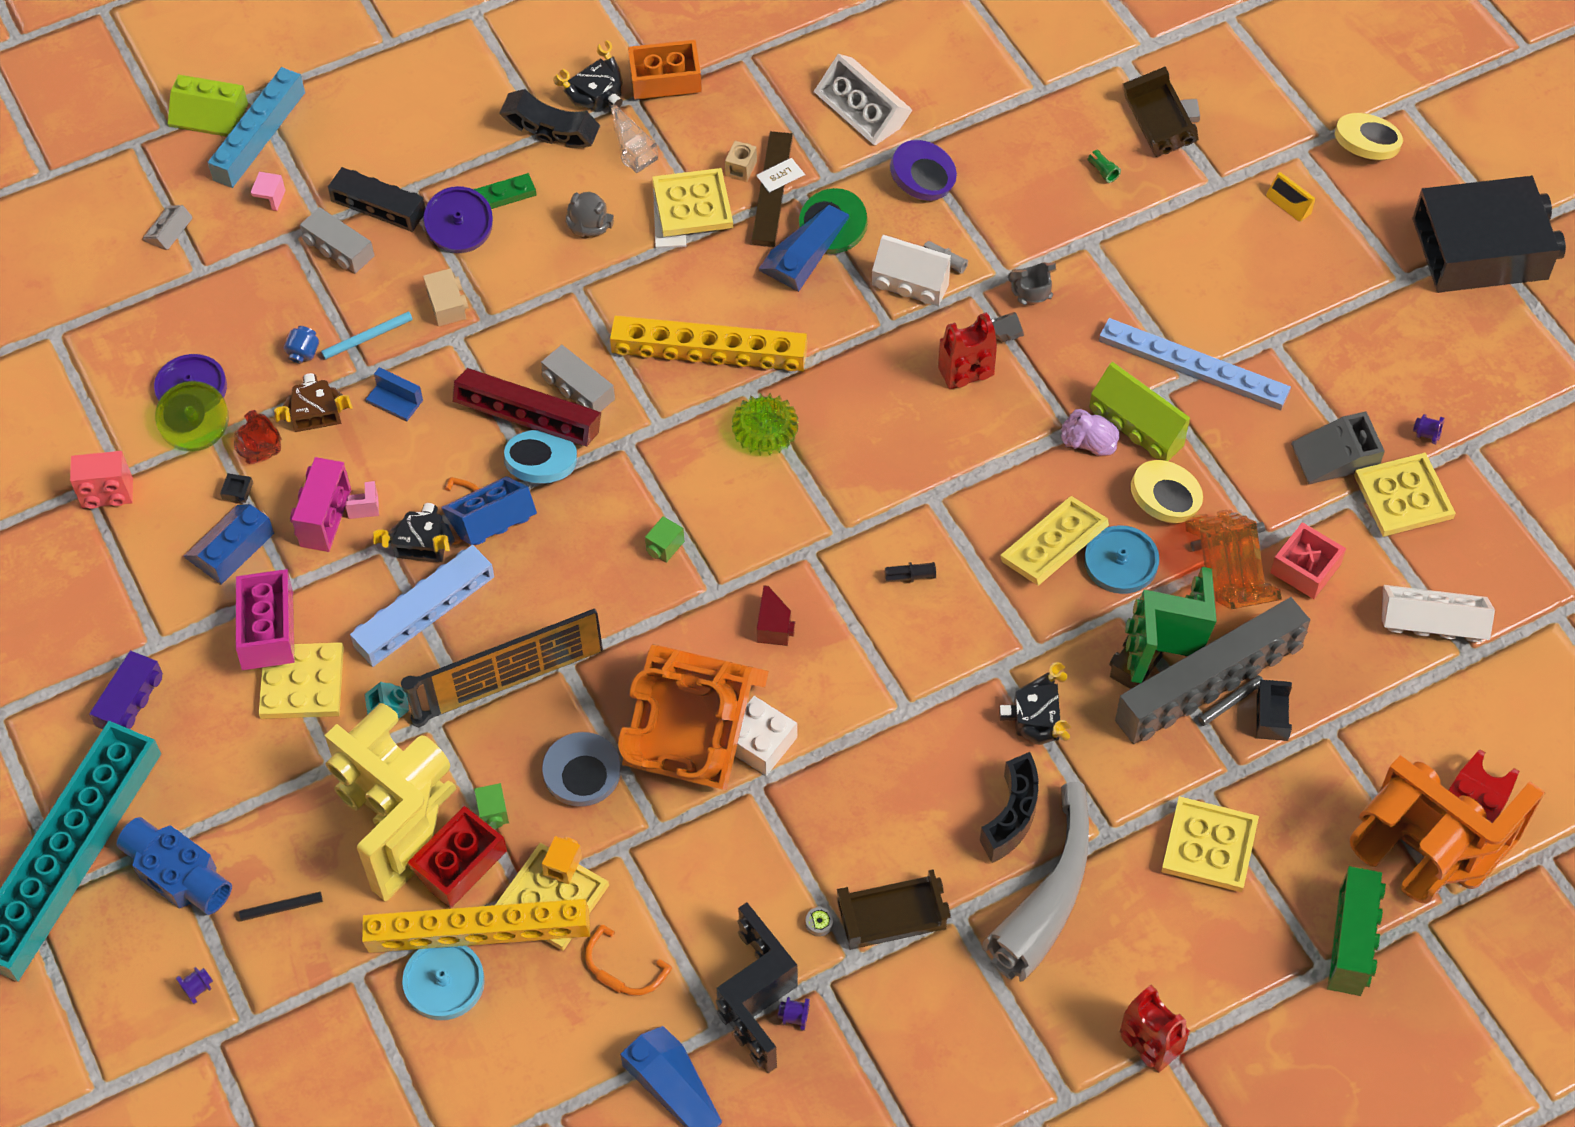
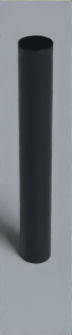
[239,891,323,921]

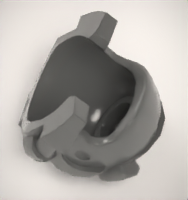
[566,192,614,237]
[1008,262,1056,305]

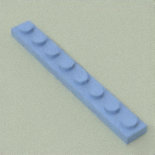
[1099,318,1291,410]

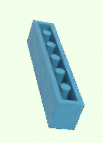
[207,67,305,188]

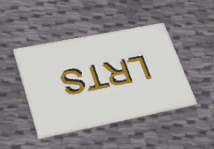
[756,158,805,192]

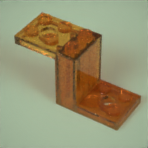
[1185,510,1282,610]

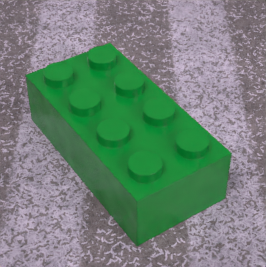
[1327,866,1386,996]

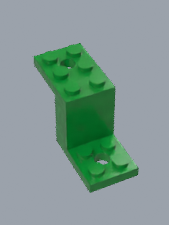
[1125,567,1217,683]

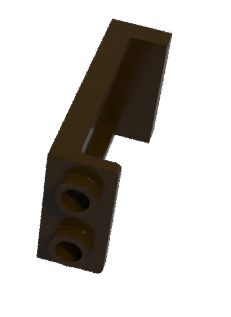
[1123,66,1199,157]
[837,869,951,950]

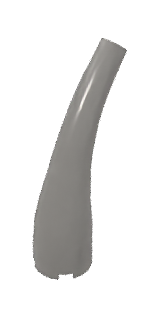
[983,782,1089,982]

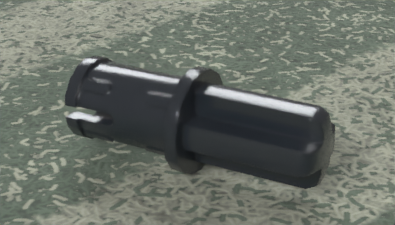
[884,562,936,583]

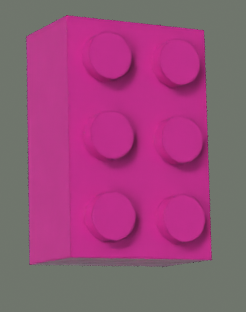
[290,457,352,552]

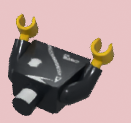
[553,40,623,112]
[373,503,454,562]
[999,662,1071,745]

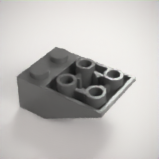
[1291,411,1385,484]

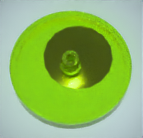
[155,381,229,451]

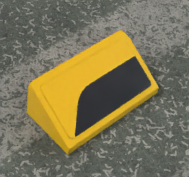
[1266,172,1315,222]

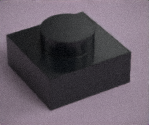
[220,473,253,503]

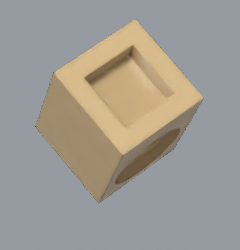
[725,141,757,182]

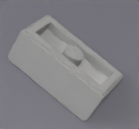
[143,205,192,250]

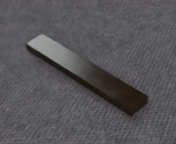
[752,131,793,247]

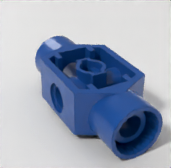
[117,817,232,915]

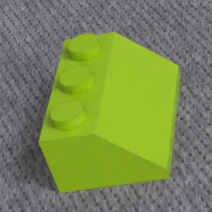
[168,74,248,137]

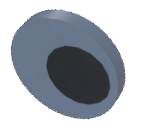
[542,732,621,806]

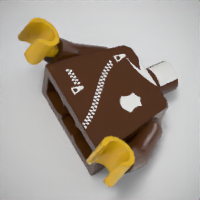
[274,373,353,432]

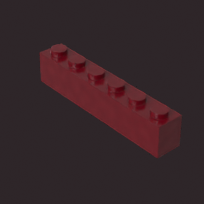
[452,368,601,447]

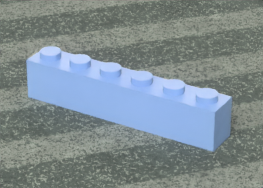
[350,545,494,667]

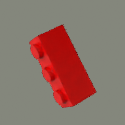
[407,805,507,909]

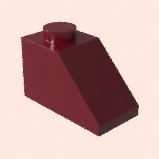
[757,585,796,646]

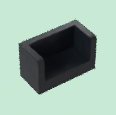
[1256,679,1292,741]

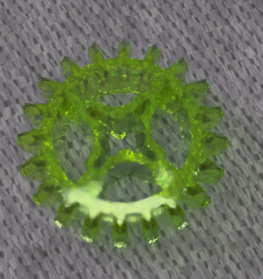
[732,393,798,456]

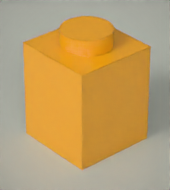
[542,836,582,884]

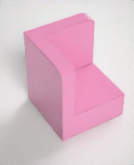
[251,172,285,211]
[345,481,379,519]

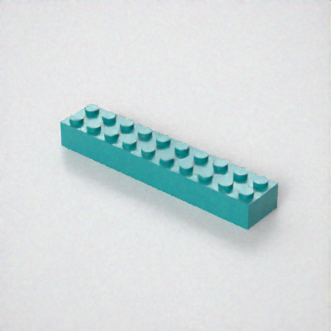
[0,721,161,982]

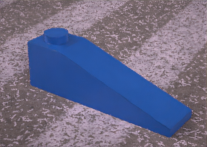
[759,205,849,292]
[620,1026,722,1127]

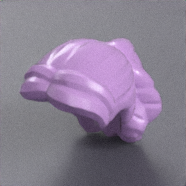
[1061,409,1119,456]

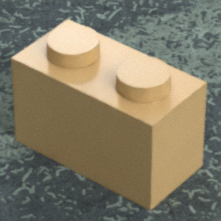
[423,268,469,326]

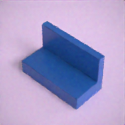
[366,367,423,422]

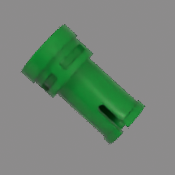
[1088,150,1121,183]

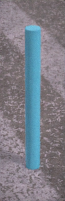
[321,311,413,360]

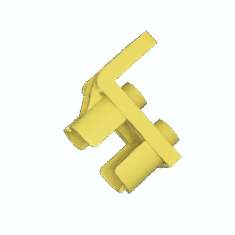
[325,703,456,901]

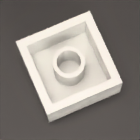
[735,696,797,776]

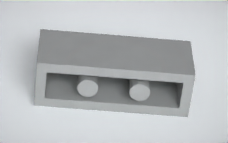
[300,207,374,274]
[541,345,615,412]

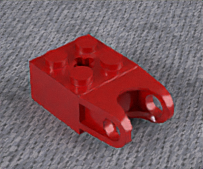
[938,312,997,390]
[1448,749,1520,823]
[1120,985,1190,1073]

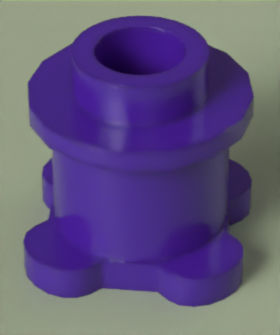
[1413,414,1445,445]
[176,967,213,1004]
[778,997,810,1031]

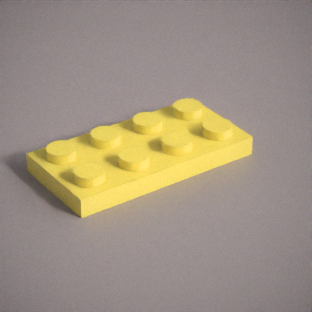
[1001,496,1109,586]

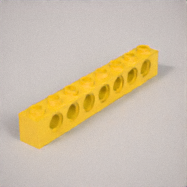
[610,316,807,371]
[362,899,590,953]

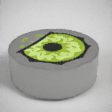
[806,907,833,936]

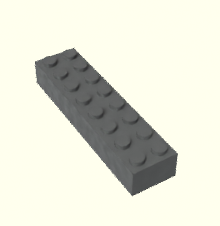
[1115,597,1311,744]

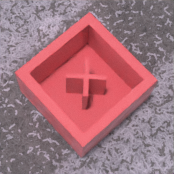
[70,451,133,509]
[1270,522,1346,599]

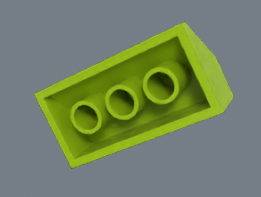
[1089,362,1190,461]

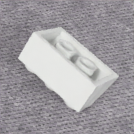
[872,235,951,306]

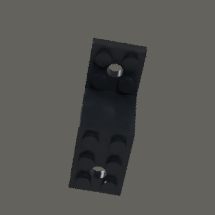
[716,902,798,1073]

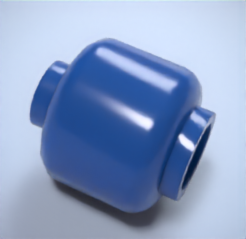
[284,326,319,364]

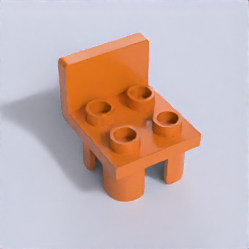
[618,644,769,790]
[1350,755,1545,903]

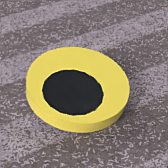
[1335,113,1403,160]
[1131,460,1203,523]

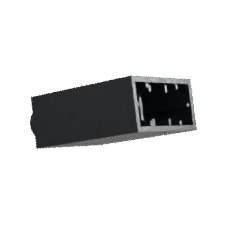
[1412,175,1566,293]

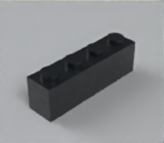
[328,167,425,232]

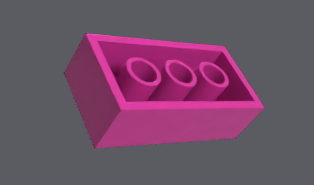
[236,569,295,670]

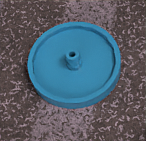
[1084,525,1159,594]

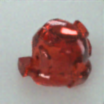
[234,410,282,464]

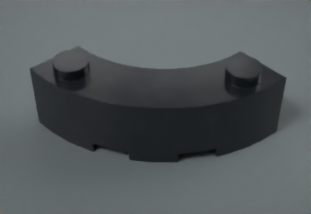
[499,89,600,148]
[980,752,1039,863]

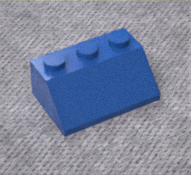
[441,476,537,545]
[184,504,274,585]

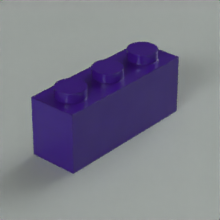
[89,650,163,729]

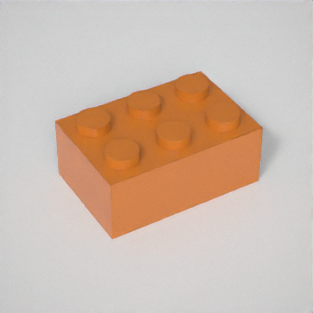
[628,40,702,99]

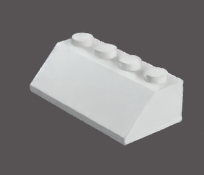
[814,54,912,145]
[1382,585,1495,642]

